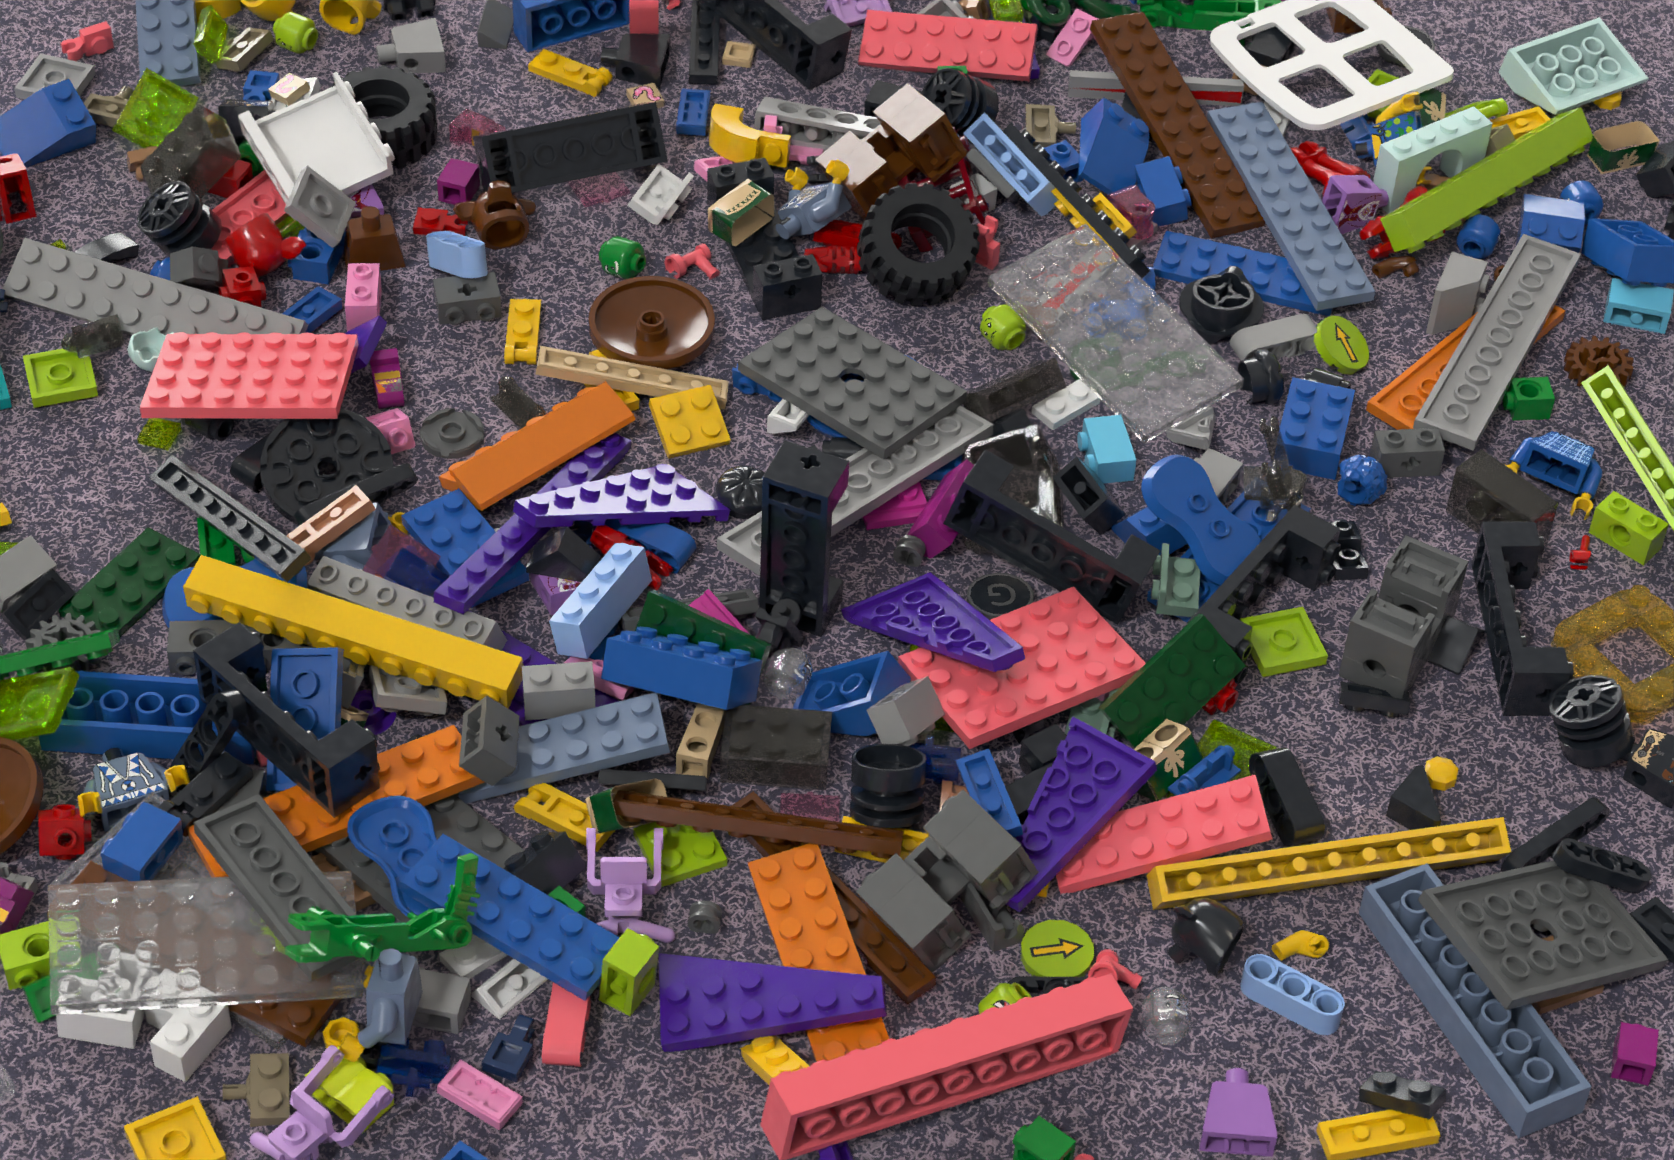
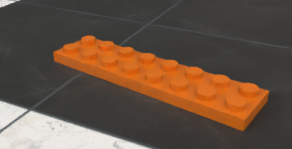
[1366,305,1565,430]
[188,725,484,888]
[748,843,889,1062]

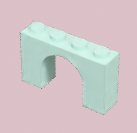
[1373,106,1493,214]

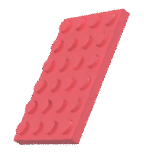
[140,332,359,419]
[898,587,1146,749]

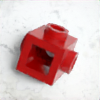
[219,266,266,307]
[38,804,91,860]

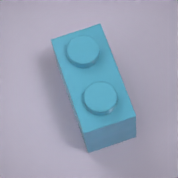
[1603,278,1674,334]
[1077,415,1136,484]

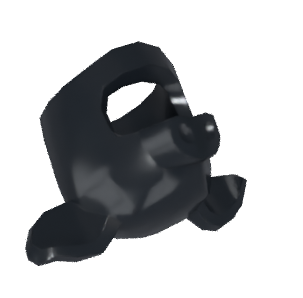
[1167,898,1246,979]

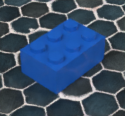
[1581,218,1674,287]
[1272,377,1355,480]

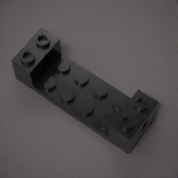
[701,0,852,90]
[472,102,668,193]
[707,157,823,321]
[759,440,849,637]
[943,449,1161,625]
[1187,505,1341,684]
[1471,522,1574,716]
[193,622,380,818]

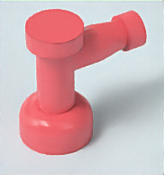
[664,244,720,280]
[1088,949,1142,990]

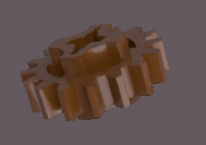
[1564,336,1634,387]

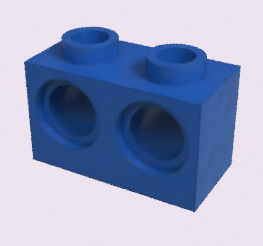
[288,227,346,285]

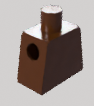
[343,206,406,271]

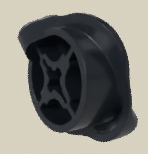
[1179,266,1264,345]

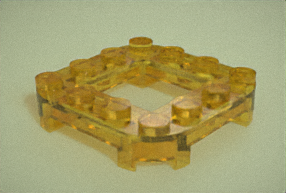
[1550,585,1674,725]

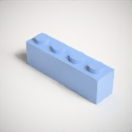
[963,113,1057,216]
[549,543,652,659]

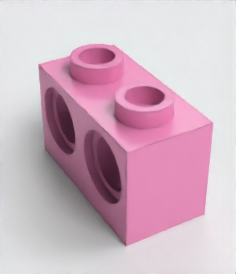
[345,263,382,331]

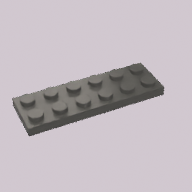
[194,794,360,981]

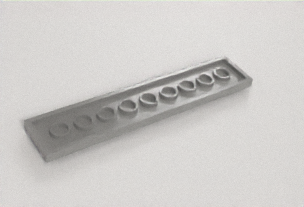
[1413,234,1581,450]
[3,238,308,335]
[717,406,994,576]

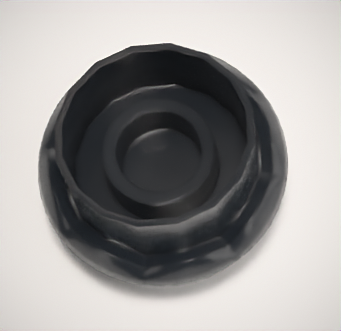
[1237,350,1285,405]
[716,465,765,519]

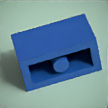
[1135,156,1191,226]
[101,801,183,887]

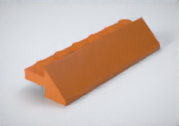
[439,381,636,511]

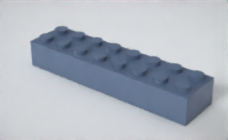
[1359,863,1592,1139]

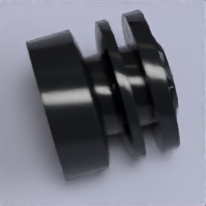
[922,68,999,140]
[137,181,222,257]
[1549,675,1635,768]
[850,744,926,828]

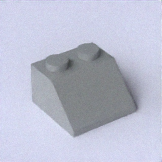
[1426,252,1490,335]

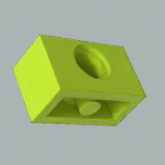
[1589,491,1669,566]
[0,921,82,990]
[599,928,659,1016]

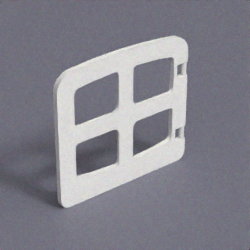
[1210,0,1454,130]

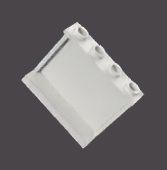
[238,72,395,204]

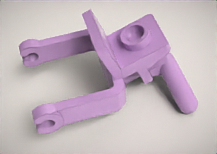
[586,828,675,943]
[250,1045,394,1160]

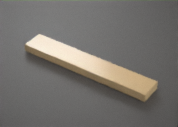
[536,346,729,409]

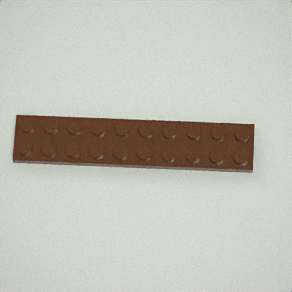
[1090,12,1266,238]

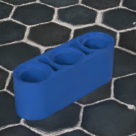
[605,519,697,574]

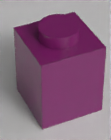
[437,158,480,205]
[1611,1022,1659,1085]

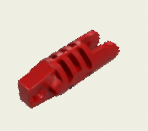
[804,246,862,274]
[590,525,673,590]

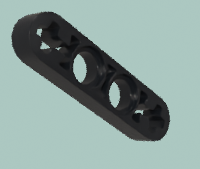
[293,463,418,526]
[170,689,247,790]
[1500,797,1610,872]

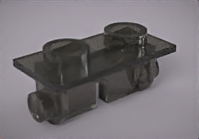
[61,314,125,358]
[490,376,547,429]

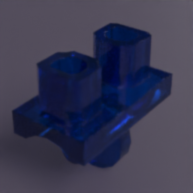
[384,547,449,598]
[909,735,961,784]
[376,1038,451,1097]

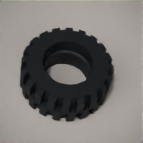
[329,66,438,169]
[857,183,980,306]

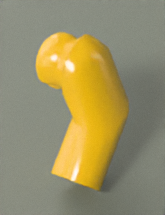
[1272,930,1329,961]

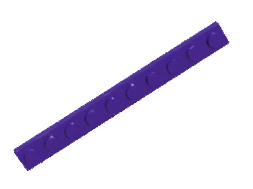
[434,433,632,615]

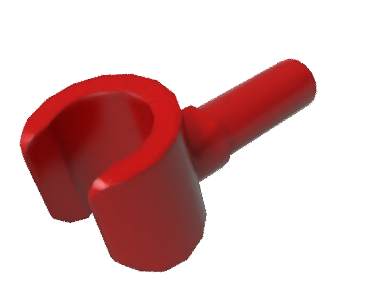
[1569,535,1591,570]

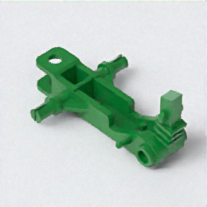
[1137,0,1282,48]
[284,853,480,963]

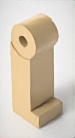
[676,703,729,779]

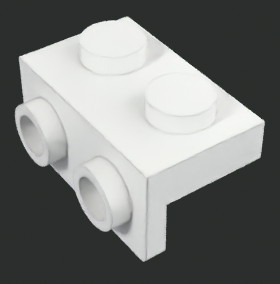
[627,163,694,225]

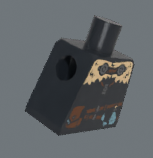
[1621,729,1674,809]

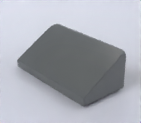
[477,0,513,49]

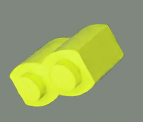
[305,1046,394,1134]

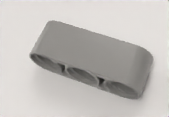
[1230,314,1317,361]

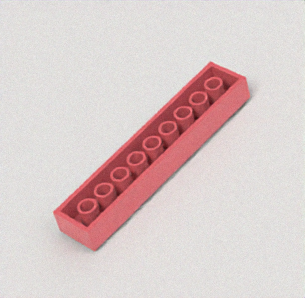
[760,974,1133,1160]

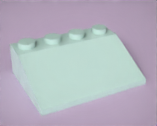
[1499,17,1648,115]

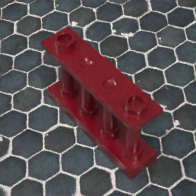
[898,127,989,252]

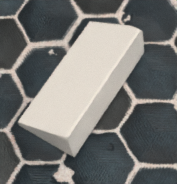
[767,399,809,434]
[471,958,548,1019]

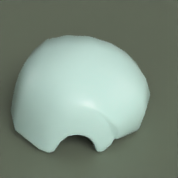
[127,327,174,372]

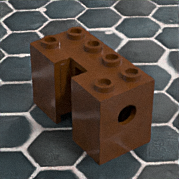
[815,83,968,220]

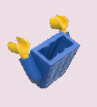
[1497,431,1603,520]

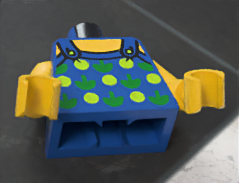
[1355,92,1432,184]

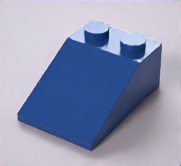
[0,79,96,168]
[1079,98,1149,203]
[787,651,911,736]

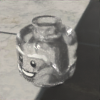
[763,647,813,700]
[1141,987,1192,1045]

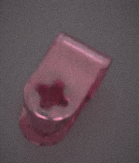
[1105,185,1155,239]

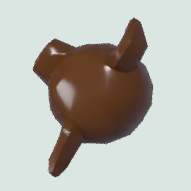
[453,180,536,250]

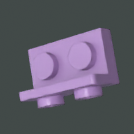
[824,0,892,27]

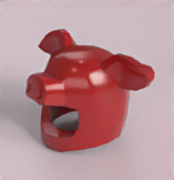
[225,213,307,281]

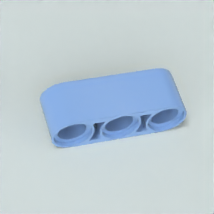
[426,231,488,278]
[1240,954,1345,1035]

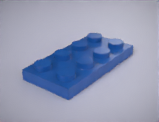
[401,489,529,608]
[266,647,344,792]

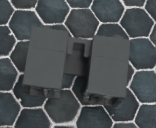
[1339,535,1469,699]
[856,790,1039,972]

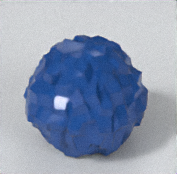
[1337,455,1388,506]

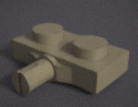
[213,27,273,72]
[84,86,147,132]
[1025,104,1076,148]
[223,1053,290,1127]

